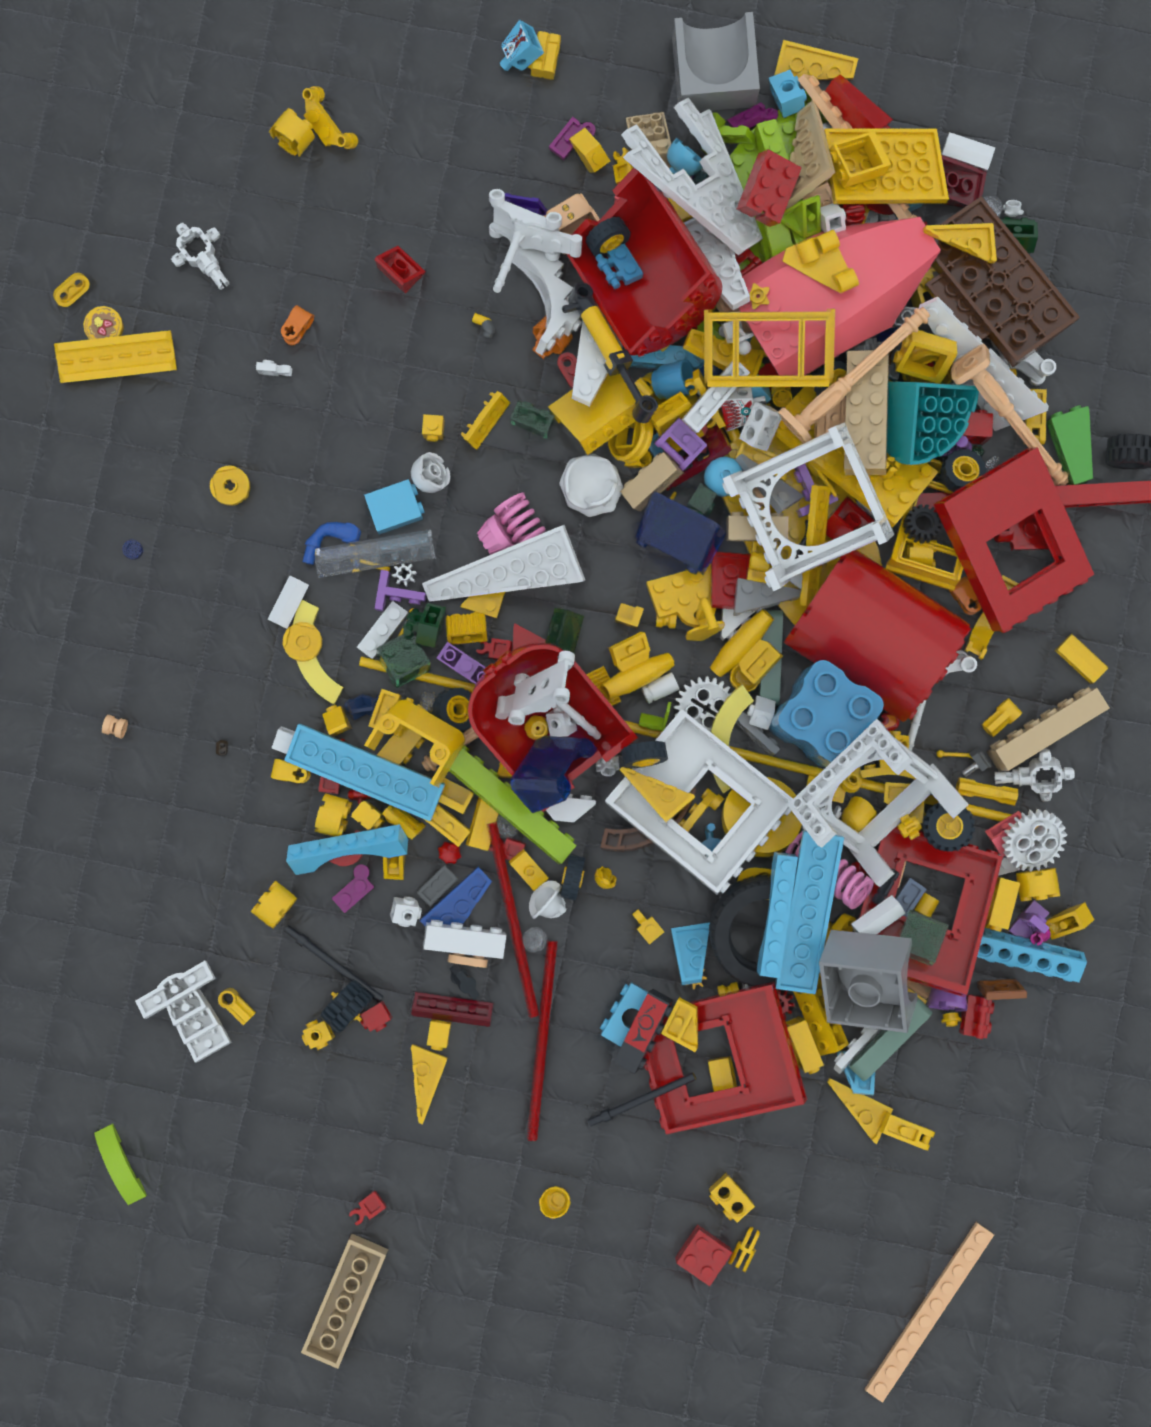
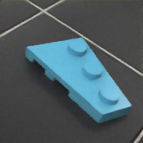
[671,923,710,985]

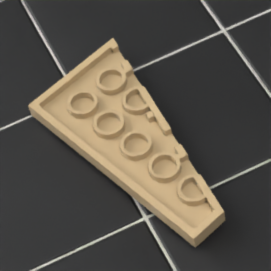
[786,100,835,209]

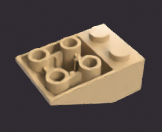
[626,112,671,168]

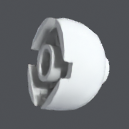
[411,452,450,493]

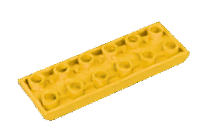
[54,330,177,383]

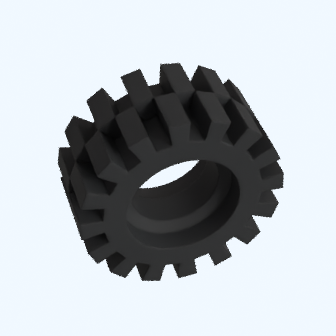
[903,504,942,544]

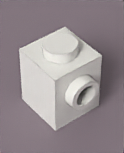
[820,203,846,233]
[747,695,776,730]

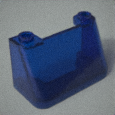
[634,491,726,575]
[510,735,597,814]

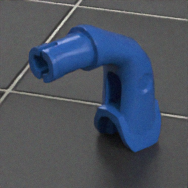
[302,522,361,565]

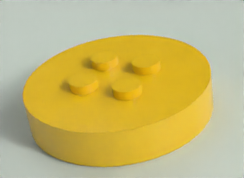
[721,777,802,857]

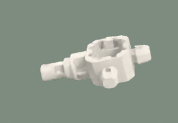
[171,223,229,290]
[994,748,1075,801]

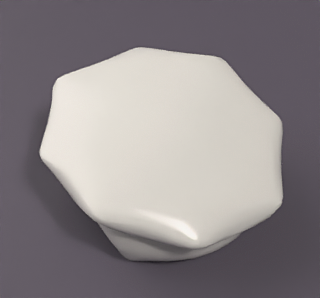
[559,454,624,517]

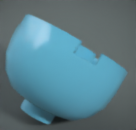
[667,138,703,177]
[704,456,743,497]

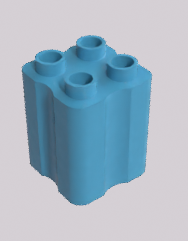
[769,660,884,768]

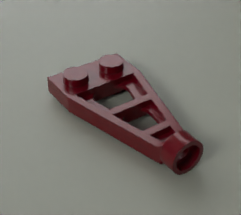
[666,424,732,491]

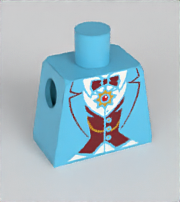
[500,20,544,71]

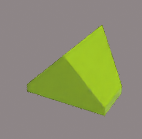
[781,195,821,238]

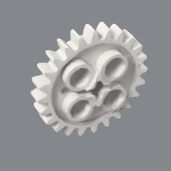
[674,676,731,731]
[1002,809,1067,872]

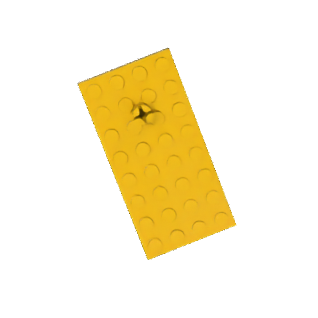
[775,387,938,528]

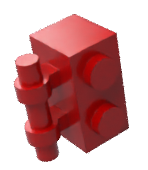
[959,994,994,1039]

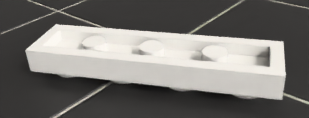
[682,360,750,433]

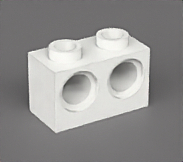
[739,402,781,451]

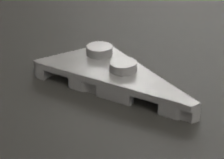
[735,454,804,514]
[733,578,801,616]

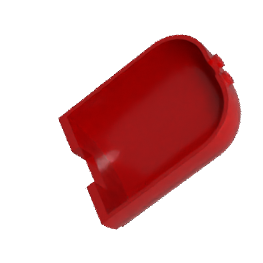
[468,643,638,812]

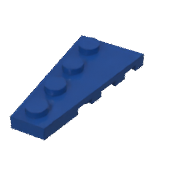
[420,866,492,927]

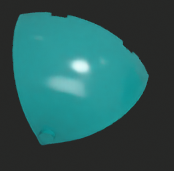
[887,381,979,465]

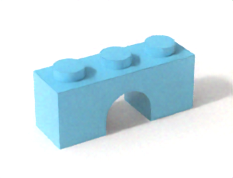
[600,982,648,1047]

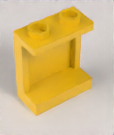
[650,392,704,452]

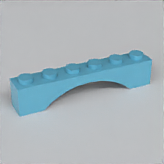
[286,824,408,875]
[757,852,798,978]

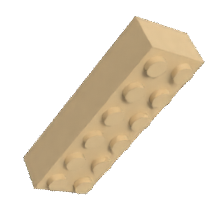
[844,350,889,475]
[987,687,1110,772]
[301,1234,389,1369]

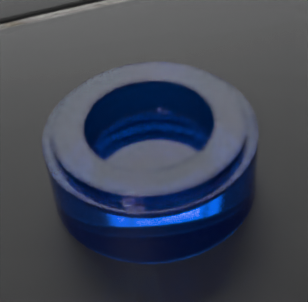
[122,539,143,560]

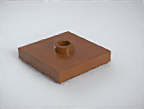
[977,979,1027,1000]

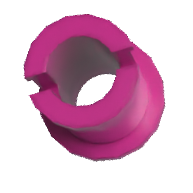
[1030,929,1051,946]

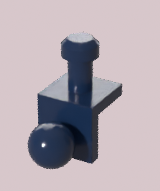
[344,694,380,720]

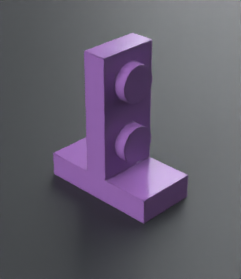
[794,463,838,518]
[375,570,427,612]
[1008,900,1050,938]

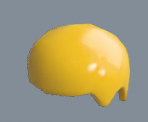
[730,664,760,692]
[539,1186,571,1219]

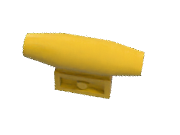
[710,609,783,685]
[601,632,675,699]

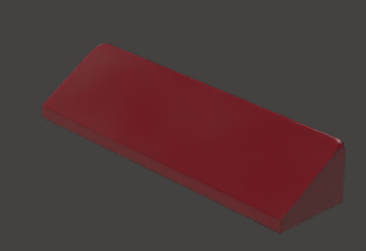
[412,992,493,1027]

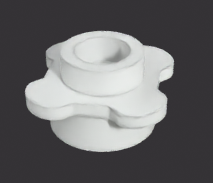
[1002,200,1024,217]

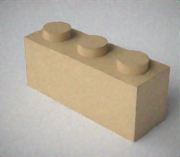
[620,452,684,512]
[726,512,788,542]

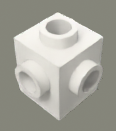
[546,706,577,737]
[390,897,422,927]

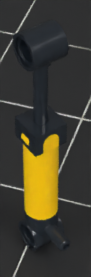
[562,282,658,423]

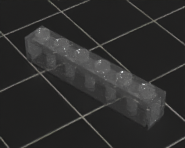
[315,529,436,578]

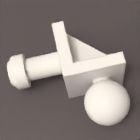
[719,321,754,355]

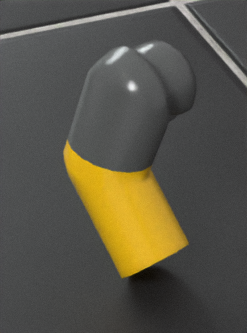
[472,313,496,339]

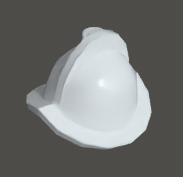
[529,881,566,919]

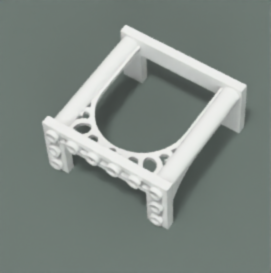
[722,422,894,591]
[787,719,969,887]

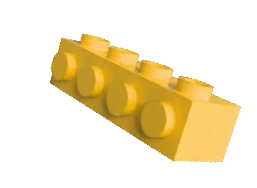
[793,973,849,1056]

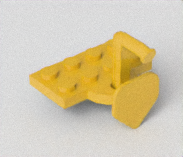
[646,564,725,641]

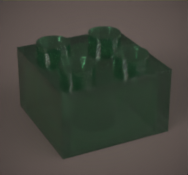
[376,633,431,689]
[898,910,949,966]

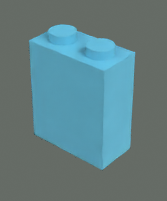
[364,479,425,535]

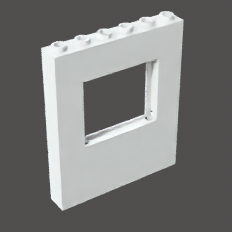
[605,709,793,895]

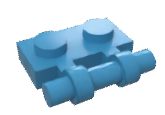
[595,243,643,289]

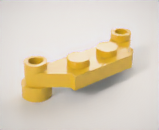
[302,86,358,149]
[678,788,725,832]

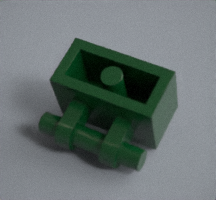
[1001,217,1038,253]
[403,603,446,647]

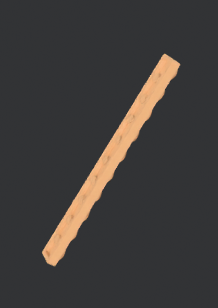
[798,74,917,219]
[865,1222,994,1403]

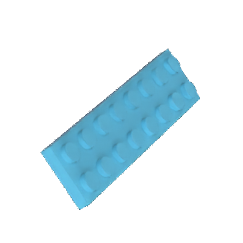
[284,724,445,821]
[775,830,844,994]

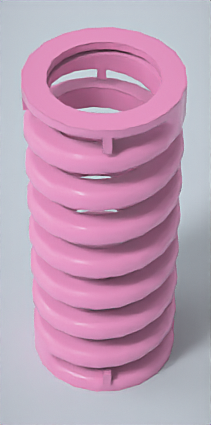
[494,492,546,544]
[786,831,874,909]

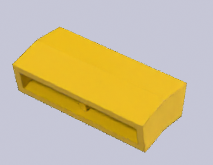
[1055,633,1108,684]
[465,797,499,851]
[707,1056,737,1092]

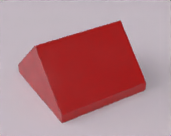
[374,246,426,294]

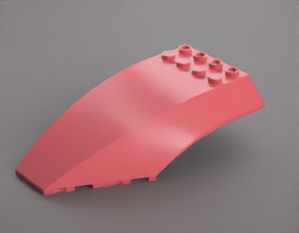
[738,217,941,388]

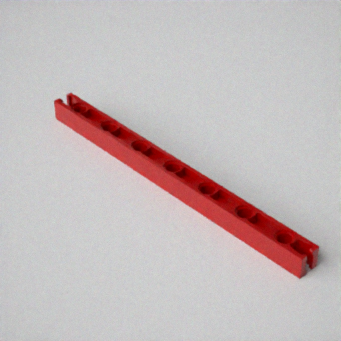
[916,481,1151,513]

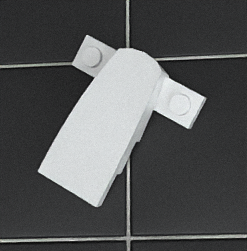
[135,961,232,1063]

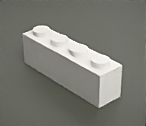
[423,920,506,959]

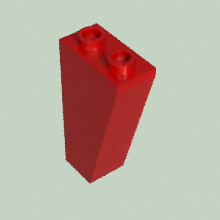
[825,74,893,129]

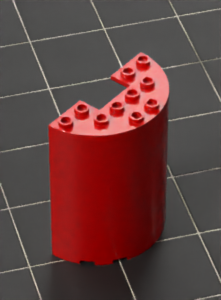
[567,168,723,357]
[784,549,971,722]

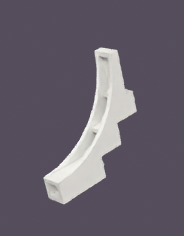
[512,246,582,355]

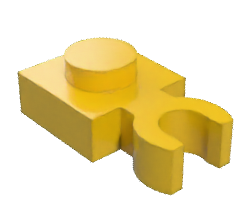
[613,147,634,184]

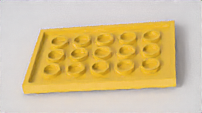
[824,128,949,204]

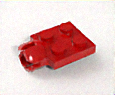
[994,510,1049,550]

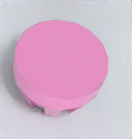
[477,514,516,555]

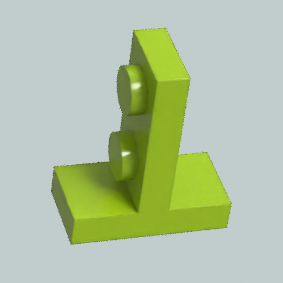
[701,113,756,155]

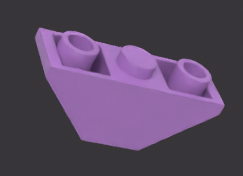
[437,642,486,684]

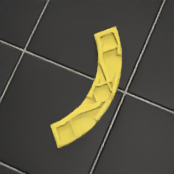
[293,600,344,705]
[710,684,754,794]

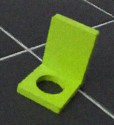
[639,702,671,731]

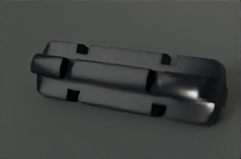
[872,868,899,905]

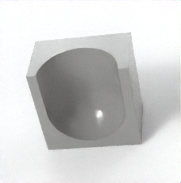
[672,12,760,112]
[819,930,918,1033]

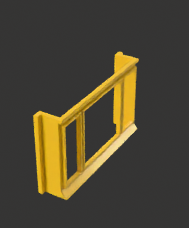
[704,309,835,387]
[885,459,966,591]

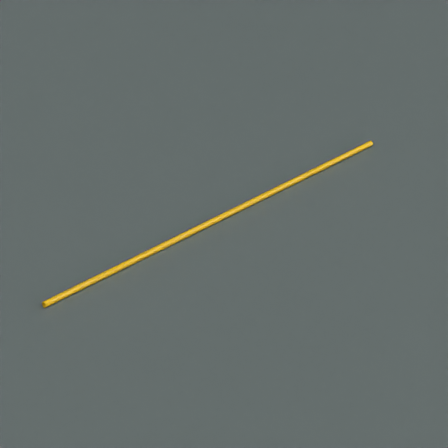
[359,657,1048,830]

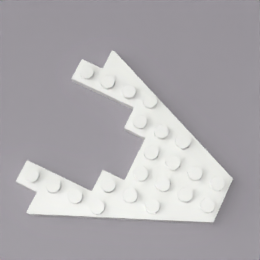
[621,97,763,255]

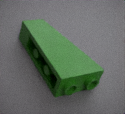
[1046,405,1093,485]

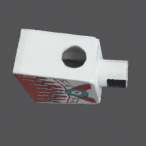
[721,387,767,431]

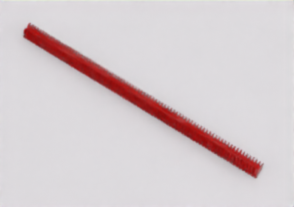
[486,822,539,1018]
[527,941,558,1141]

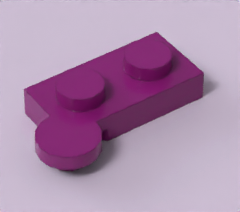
[727,102,779,128]
[549,117,596,161]
[332,864,375,913]

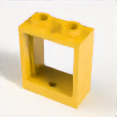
[829,130,891,188]
[893,330,958,384]
[985,877,1020,932]
[786,1016,824,1074]

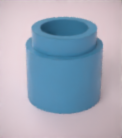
[651,359,694,400]

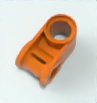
[281,305,314,345]
[949,576,981,615]

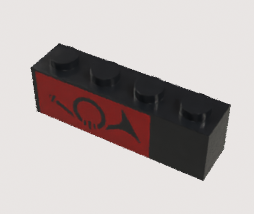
[614,989,674,1074]

